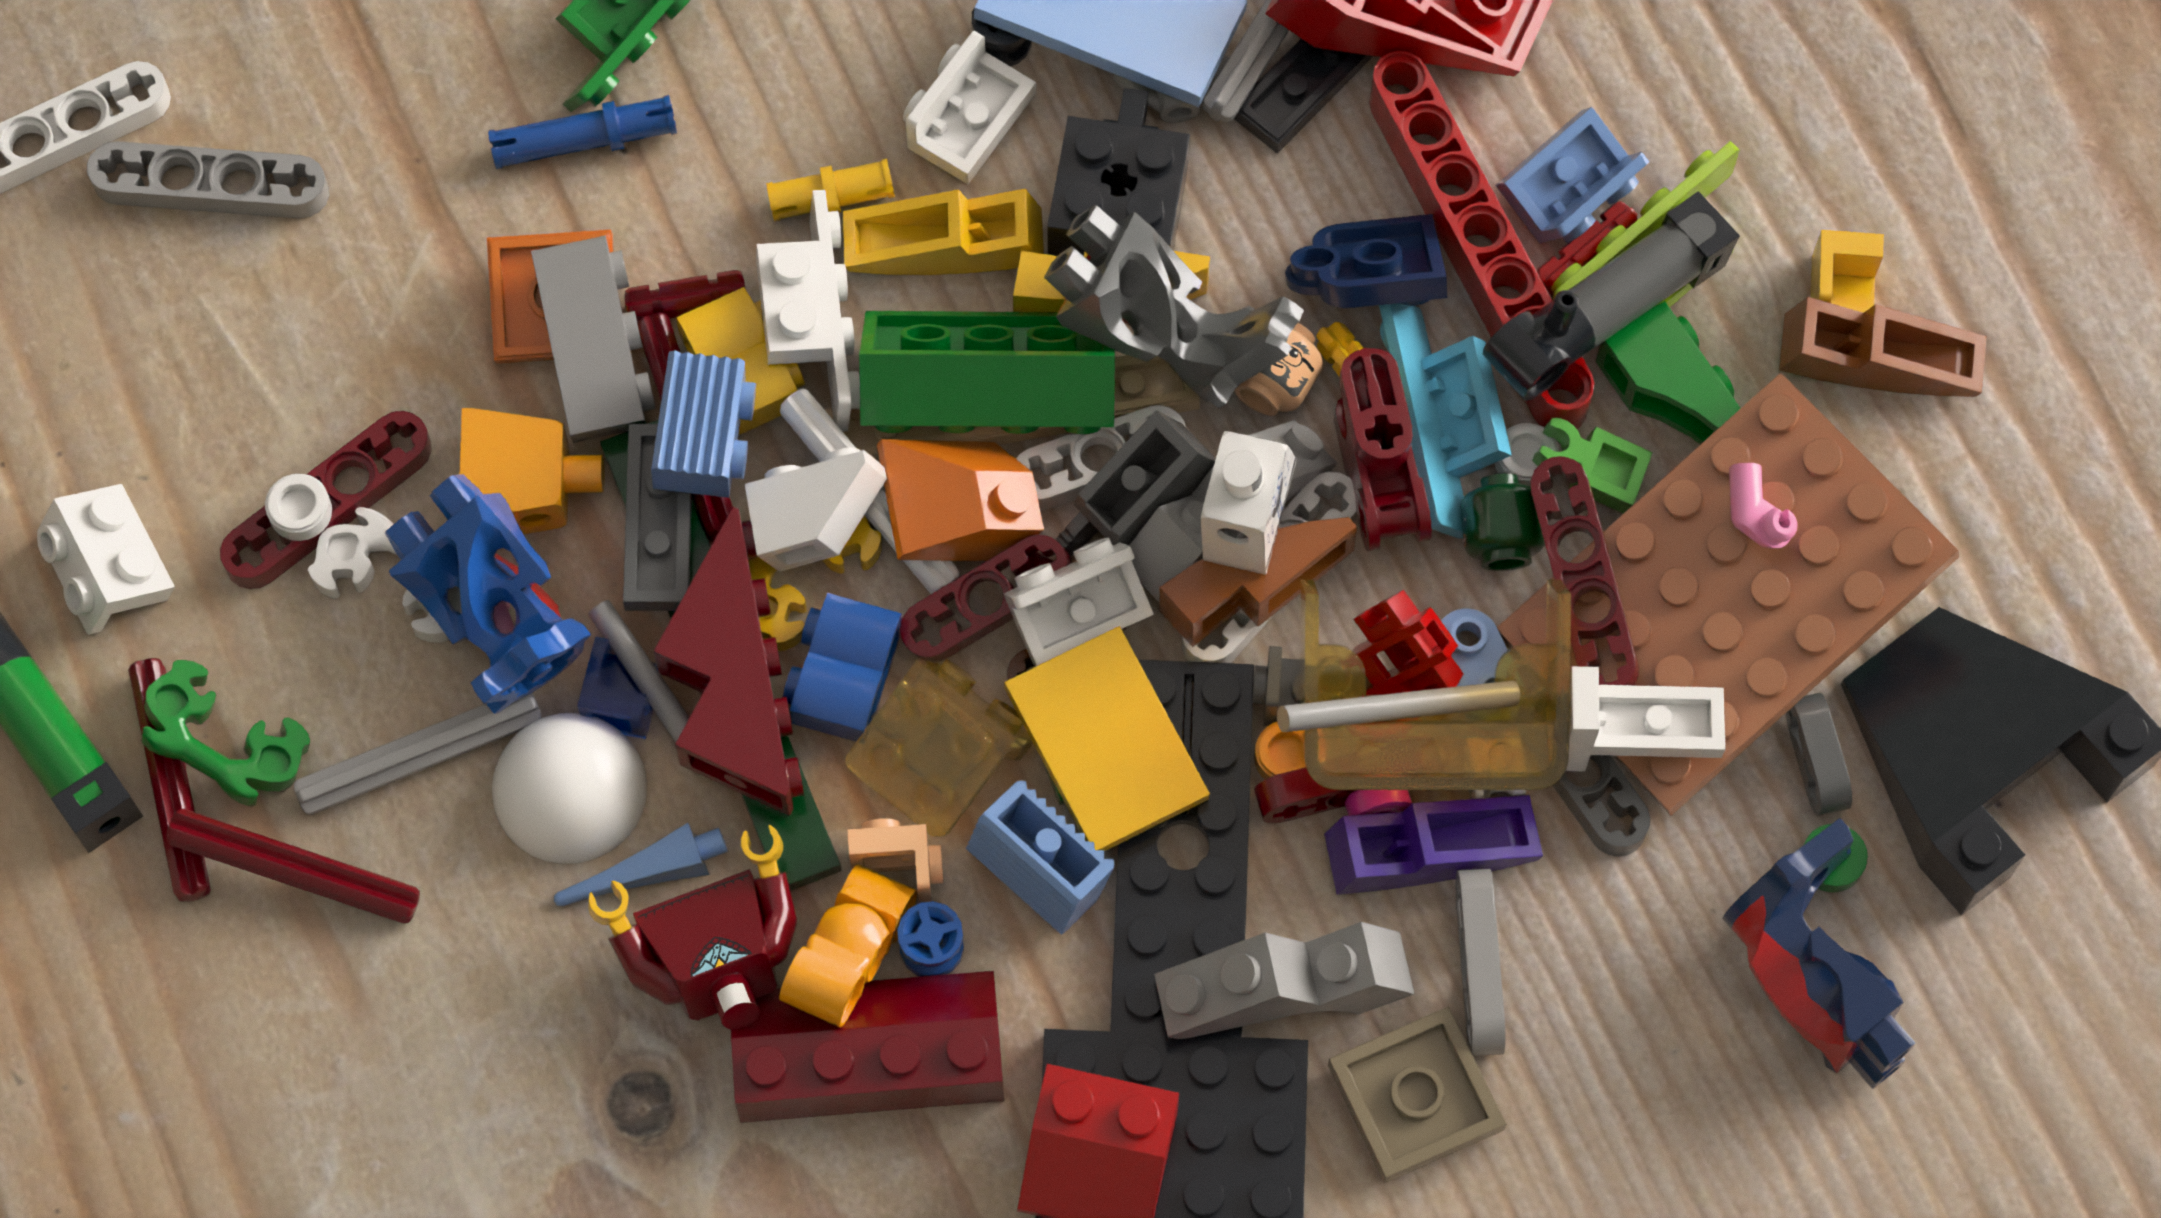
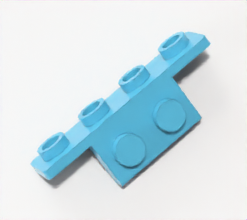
[1379,303,1512,539]

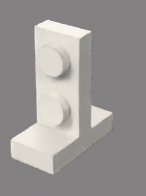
[1558,666,1725,772]

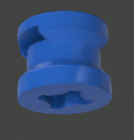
[897,901,964,977]

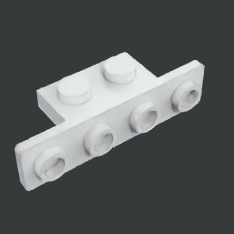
[756,190,860,432]

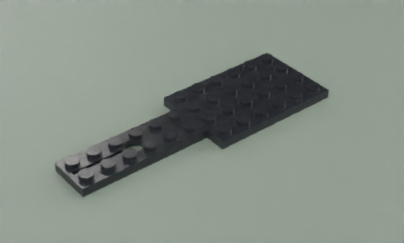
[1035,660,1308,1218]

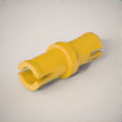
[766,158,895,222]

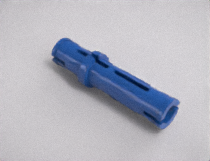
[488,95,677,169]

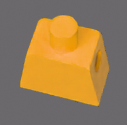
[459,408,605,535]

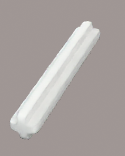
[780,388,960,594]

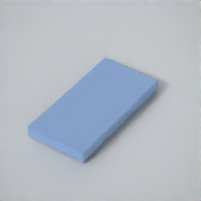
[974,0,1247,107]

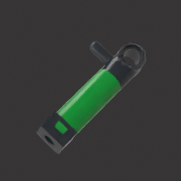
[0,612,144,853]

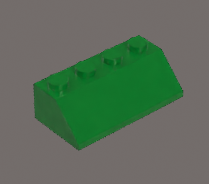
[859,311,1115,434]

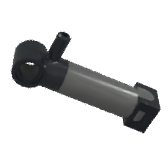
[1482,191,1740,401]

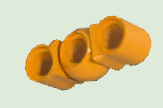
[779,864,918,1028]

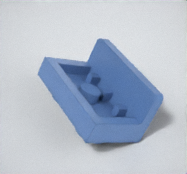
[1495,107,1649,243]

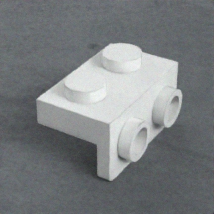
[903,31,1036,185]
[37,484,175,635]
[1003,538,1154,666]

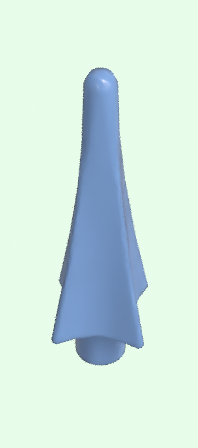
[554,823,728,906]

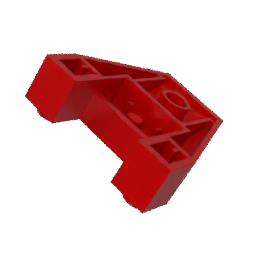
[1265,0,1553,77]

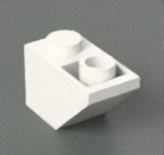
[745,448,887,572]

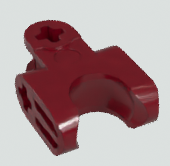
[1334,348,1432,552]

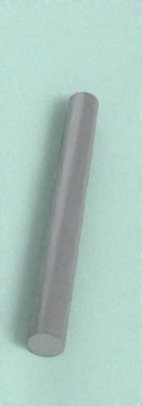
[1277,680,1520,732]

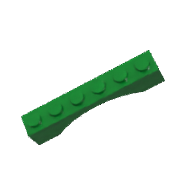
[1595,301,1741,445]

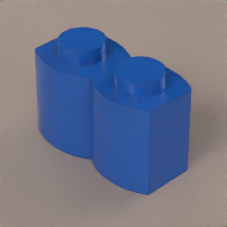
[783,593,902,744]

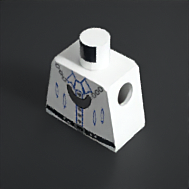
[1201,431,1296,575]

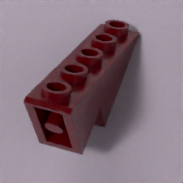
[654,506,804,816]

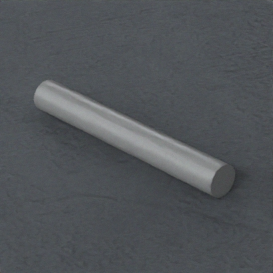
[588,600,690,742]

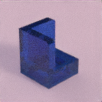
[577,636,662,739]

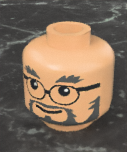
[1235,323,1323,416]

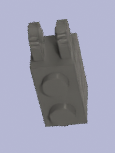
[1055,410,1216,557]

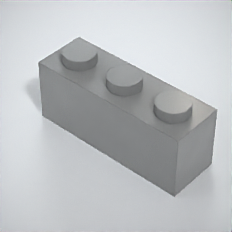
[531,236,655,443]

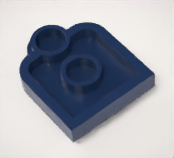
[1285,214,1448,308]

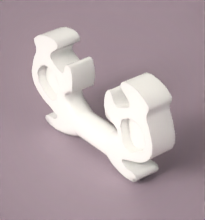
[308,507,462,643]

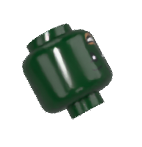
[1460,473,1545,571]

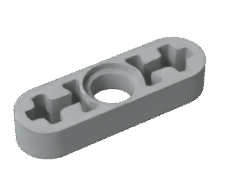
[1455,869,1506,1056]

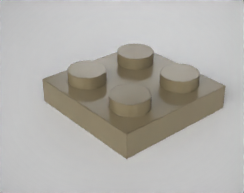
[1328,1006,1507,1184]

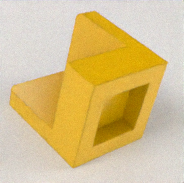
[1811,230,1884,313]

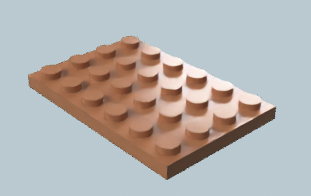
[1497,373,1959,816]

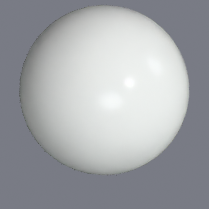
[492,713,647,864]

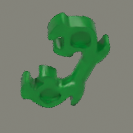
[141,660,311,807]

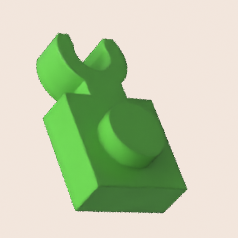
[1532,418,1653,514]

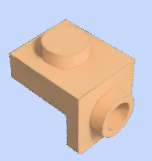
[848,819,944,903]

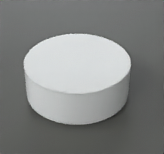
[1495,423,1559,487]
[265,474,332,541]

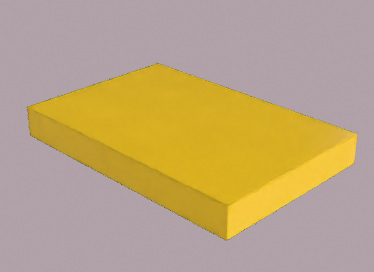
[1004,626,1210,851]

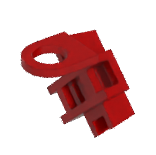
[1340,589,1464,745]

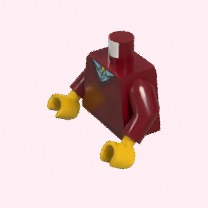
[588,825,797,1030]

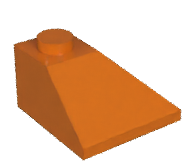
[876,439,1044,561]

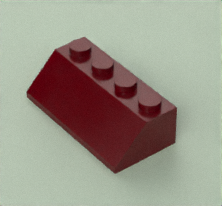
[731,971,1004,1123]

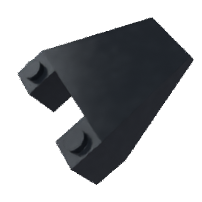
[1841,607,2161,916]

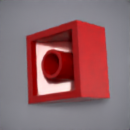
[1017,1064,1179,1218]

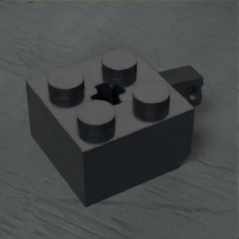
[1047,88,1190,256]

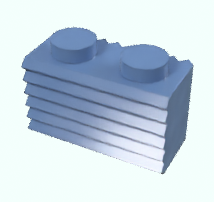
[651,350,756,498]
[966,781,1114,935]

